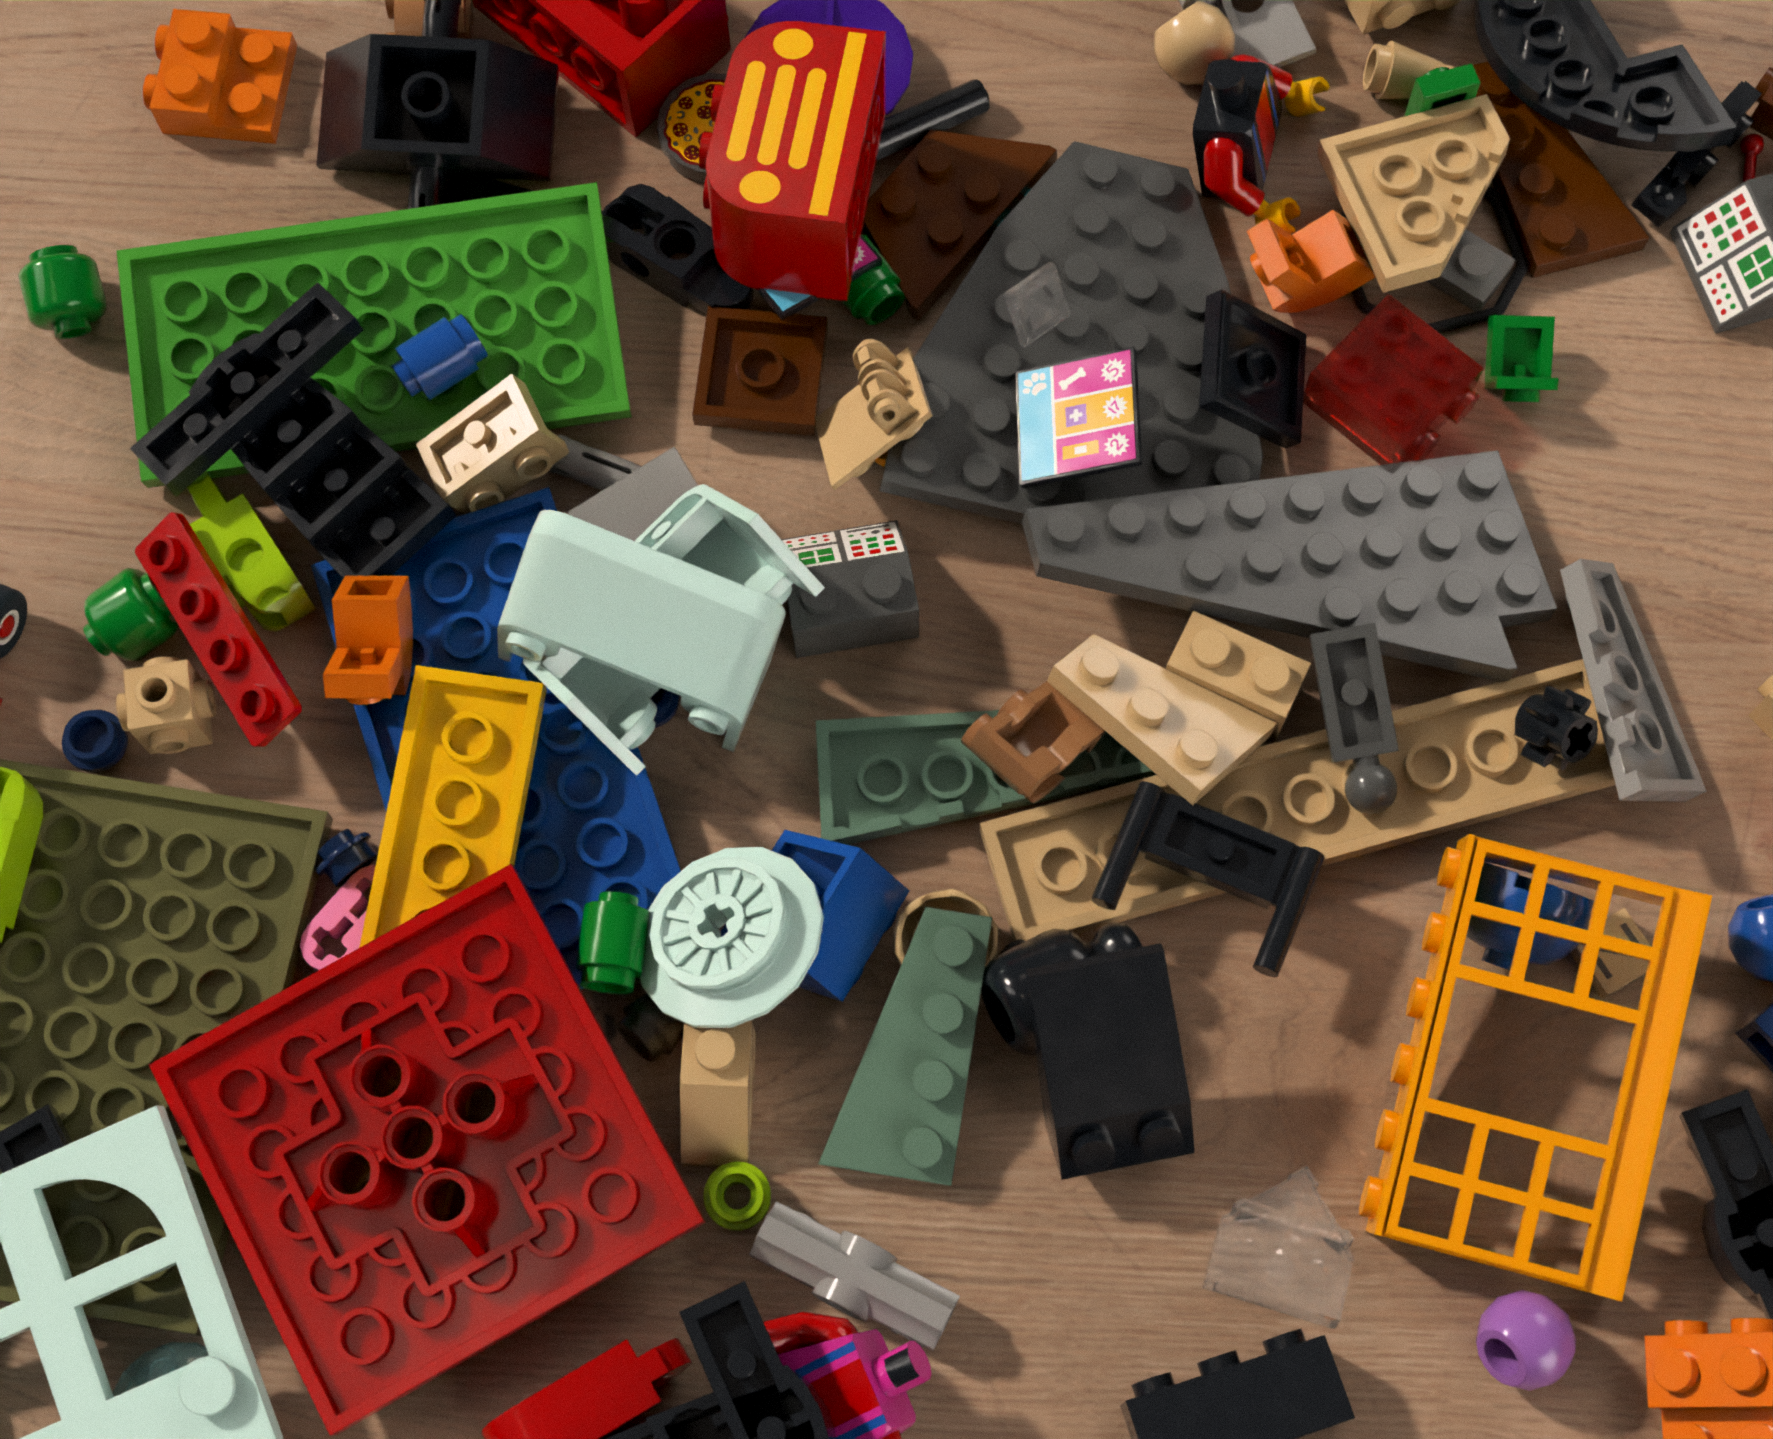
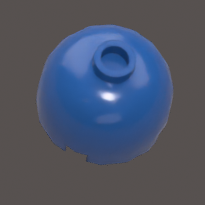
[1466,862,1594,970]

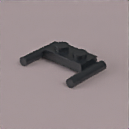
[1091,781,1325,978]

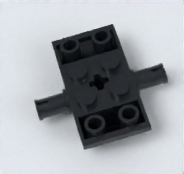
[316,0,559,209]

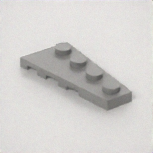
[1560,559,1707,802]

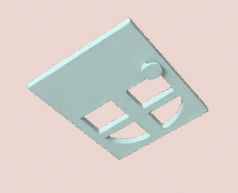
[0,1105,284,1439]

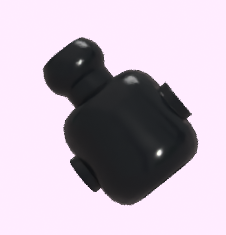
[981,923,1143,1055]

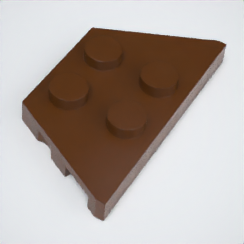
[863,130,1057,321]

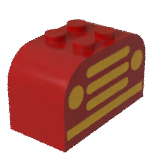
[699,21,886,301]

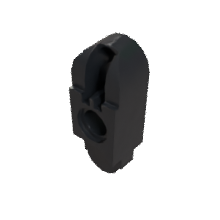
[602,184,754,314]

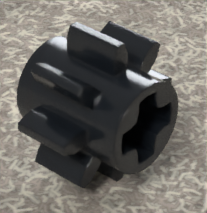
[1514,685,1598,770]

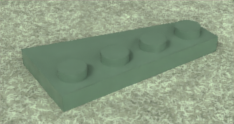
[818,907,992,1186]

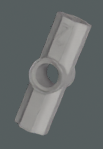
[749,1201,960,1351]

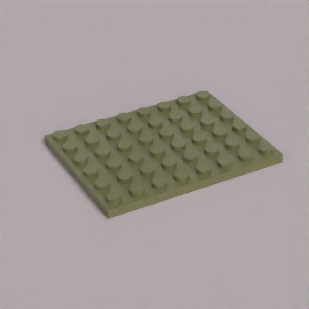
[0,759,333,1337]

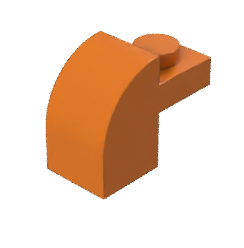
[1247,210,1375,313]
[323,575,413,705]

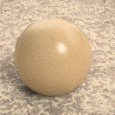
[1154,1,1235,85]

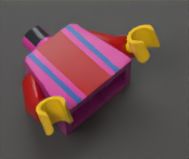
[763,1311,932,1439]

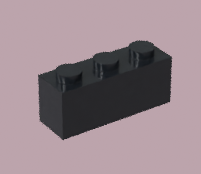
[1120,1329,1355,1439]

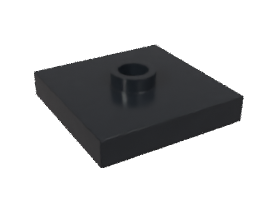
[1199,289,1306,449]

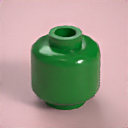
[18,245,107,339]
[83,568,179,661]

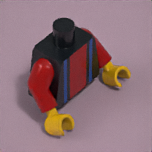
[1192,54,1330,234]

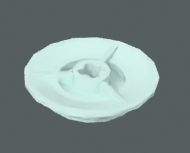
[640,847,824,1028]

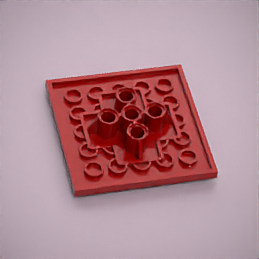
[149,864,706,1436]

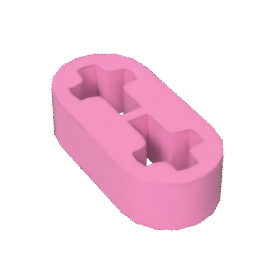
[300,865,376,972]

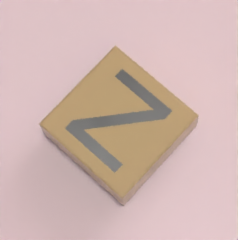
[1571,907,1651,1000]

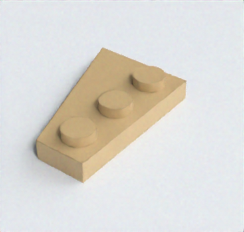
[1047,634,1277,805]

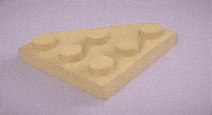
[1317,94,1510,293]

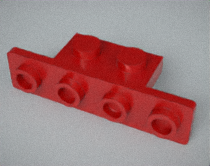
[135,512,302,747]

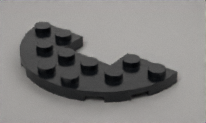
[1474,0,1737,152]

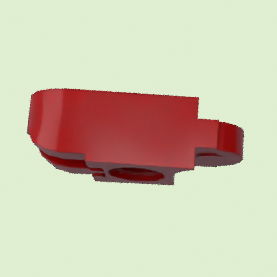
[481,1338,692,1439]

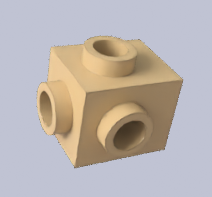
[116,657,217,754]

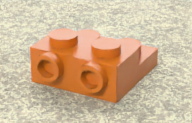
[143,9,297,144]
[1644,1318,1773,1439]

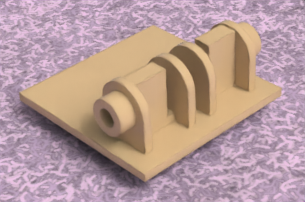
[816,339,933,490]

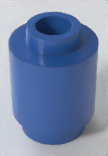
[391,314,488,401]

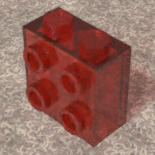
[1303,294,1484,465]

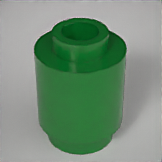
[842,235,905,325]
[576,891,650,994]

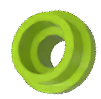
[703,1161,771,1231]

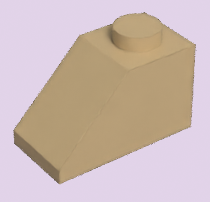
[680,1020,757,1167]

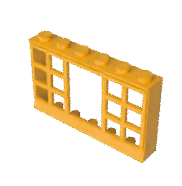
[1359,834,1712,1302]

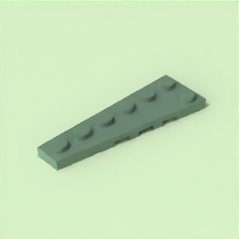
[815,710,1156,845]

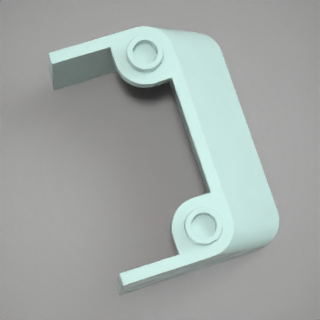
[523,484,825,776]
[497,510,786,752]

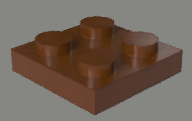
[692,306,828,436]

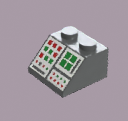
[1670,173,1773,333]
[781,520,919,658]

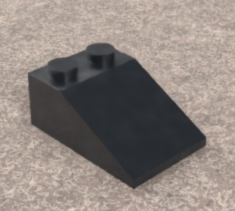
[1026,943,1195,1180]

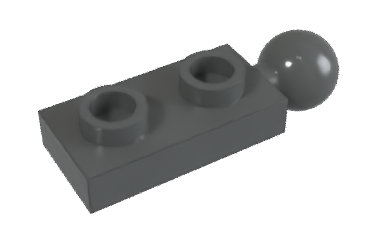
[1309,623,1399,815]

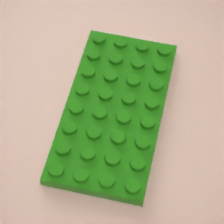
[116,182,632,488]

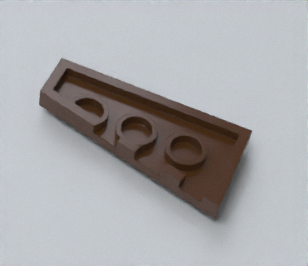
[1473,61,1649,278]

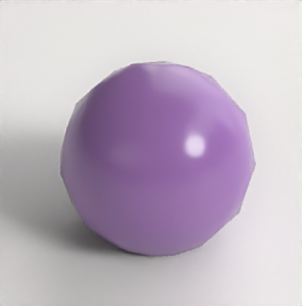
[1476,1290,1576,1391]

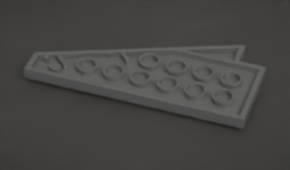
[1022,450,1557,682]

